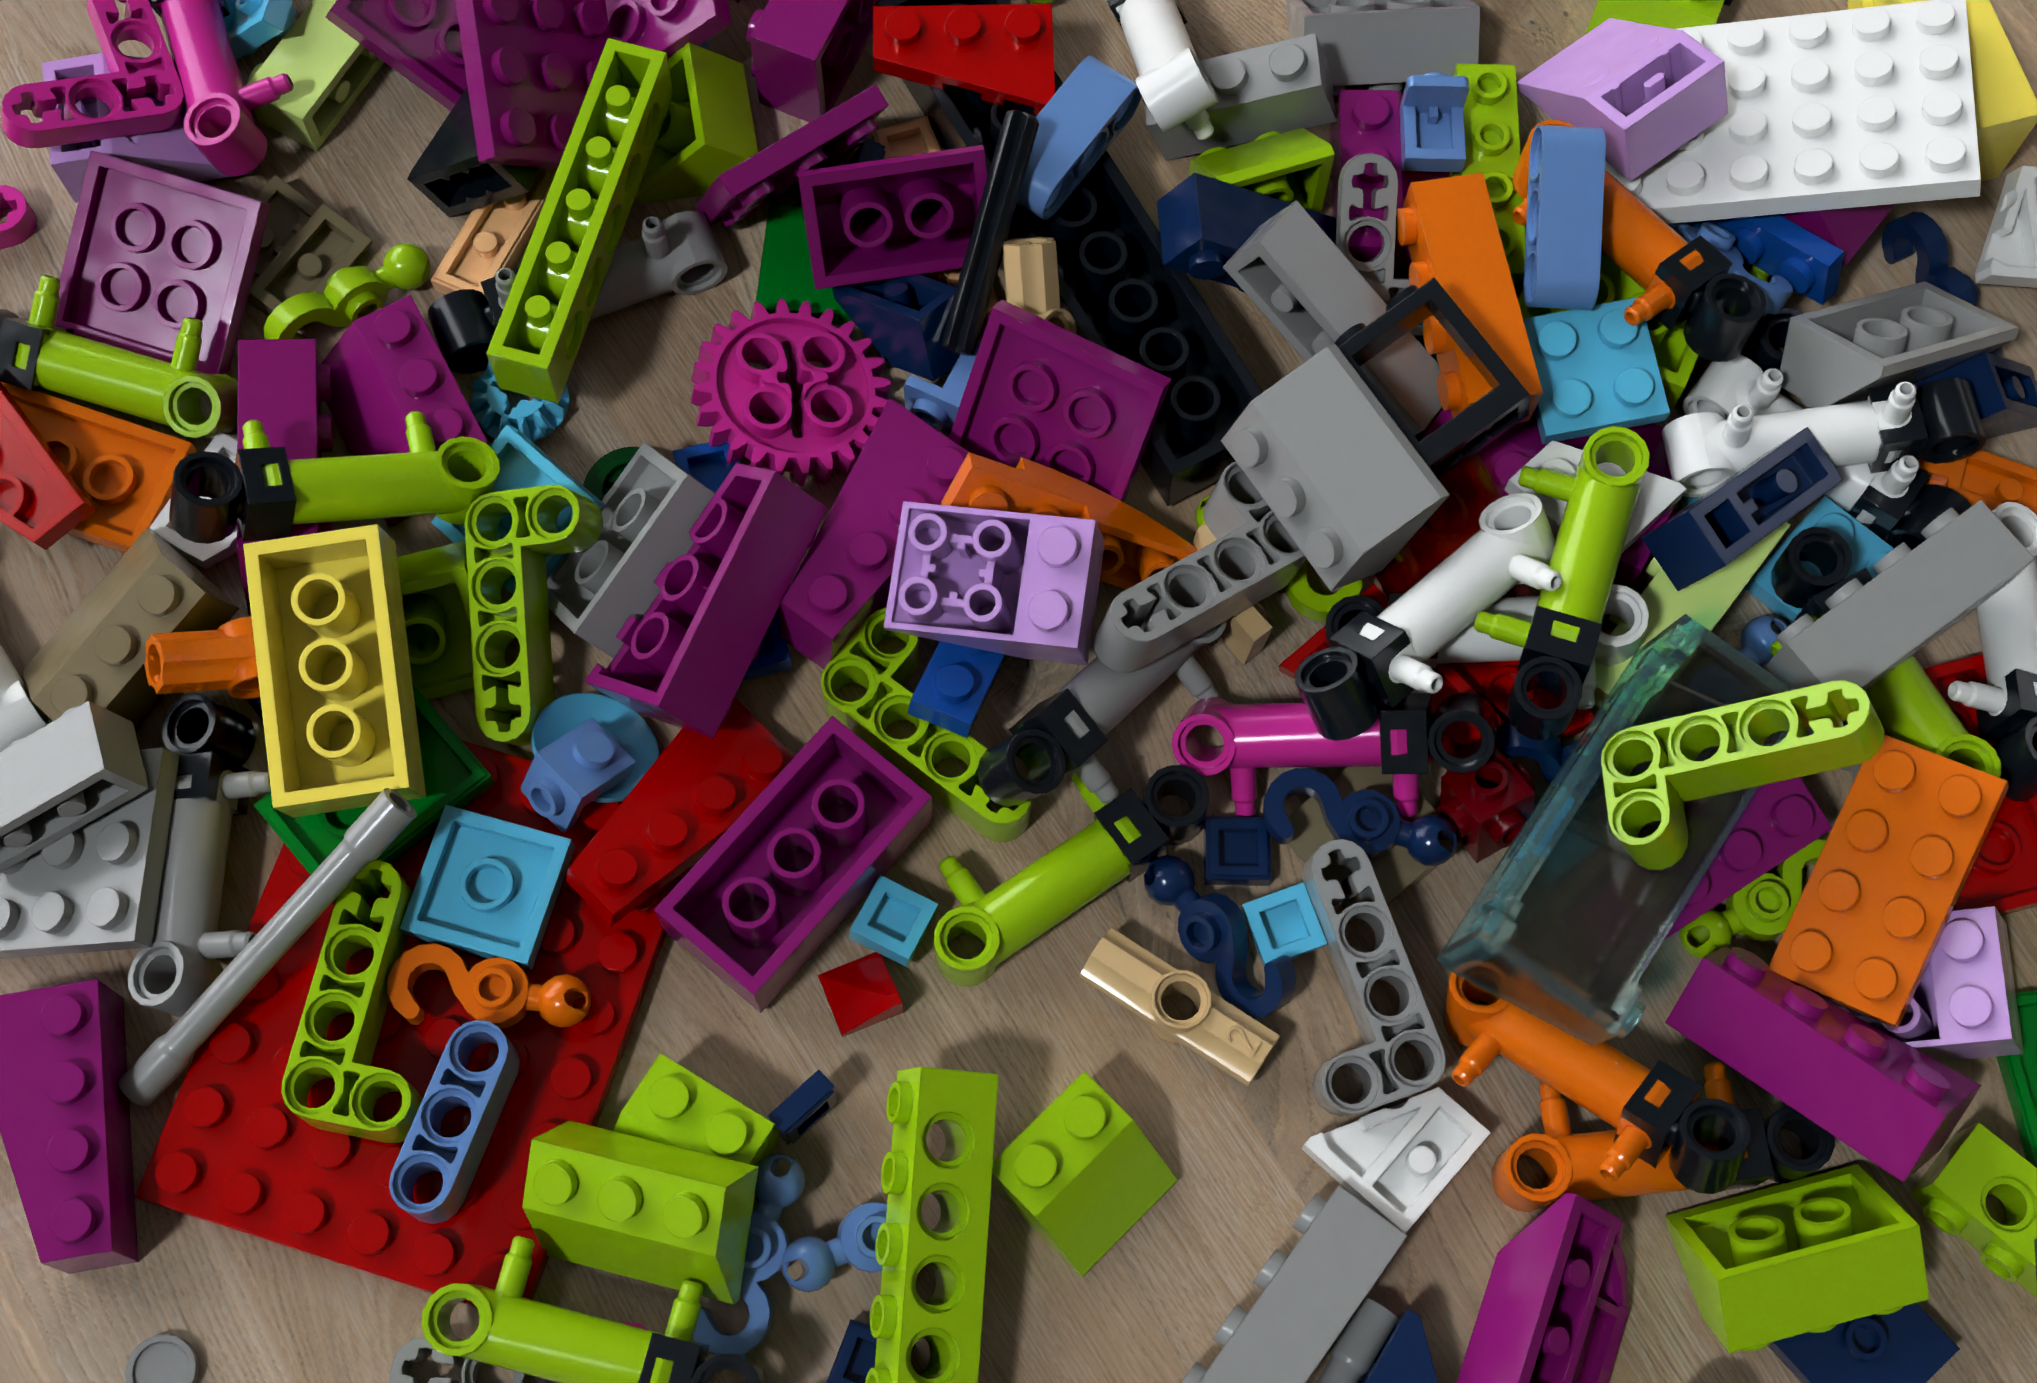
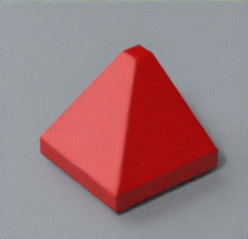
[818,952,904,1037]

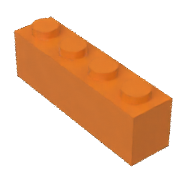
[1396,173,1543,423]

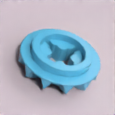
[470,361,569,442]

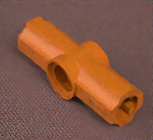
[144,616,260,699]

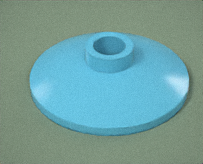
[531,693,659,803]

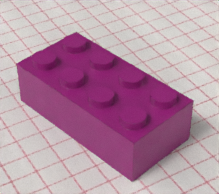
[746,0,883,122]
[654,716,933,1013]

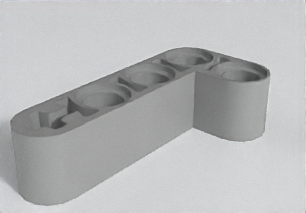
[1094,462,1306,673]
[1302,839,1446,1117]

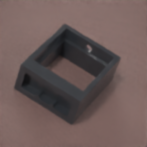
[1334,277,1530,480]

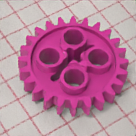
[690,298,891,487]

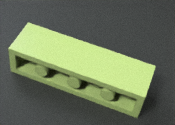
[246,0,384,151]
[1593,493,1791,729]

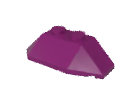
[1457,1193,1630,1383]

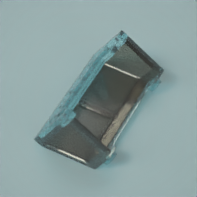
[1436,614,1812,1046]

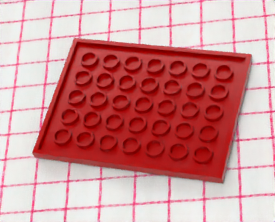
[135,740,691,1308]

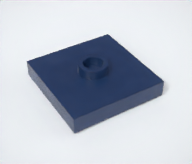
[1768,1303,1960,1383]

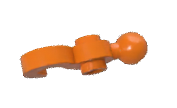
[387,943,591,1029]

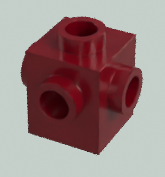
[1437,746,1536,863]

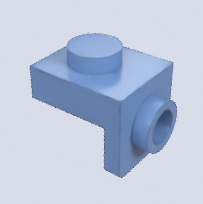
[1399,72,1469,172]
[904,342,980,431]
[521,717,636,833]

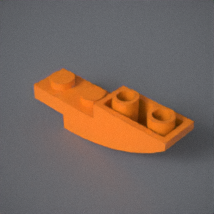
[941,452,1198,589]

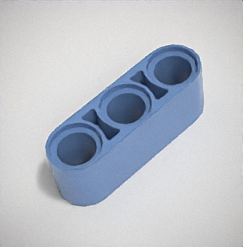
[1017,55,1142,220]
[1523,125,1606,310]
[389,1020,520,1224]

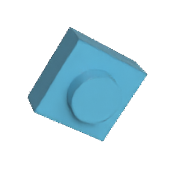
[849,875,939,967]
[1241,882,1328,968]

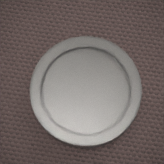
[125,1334,200,1383]

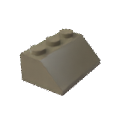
[22,527,239,729]

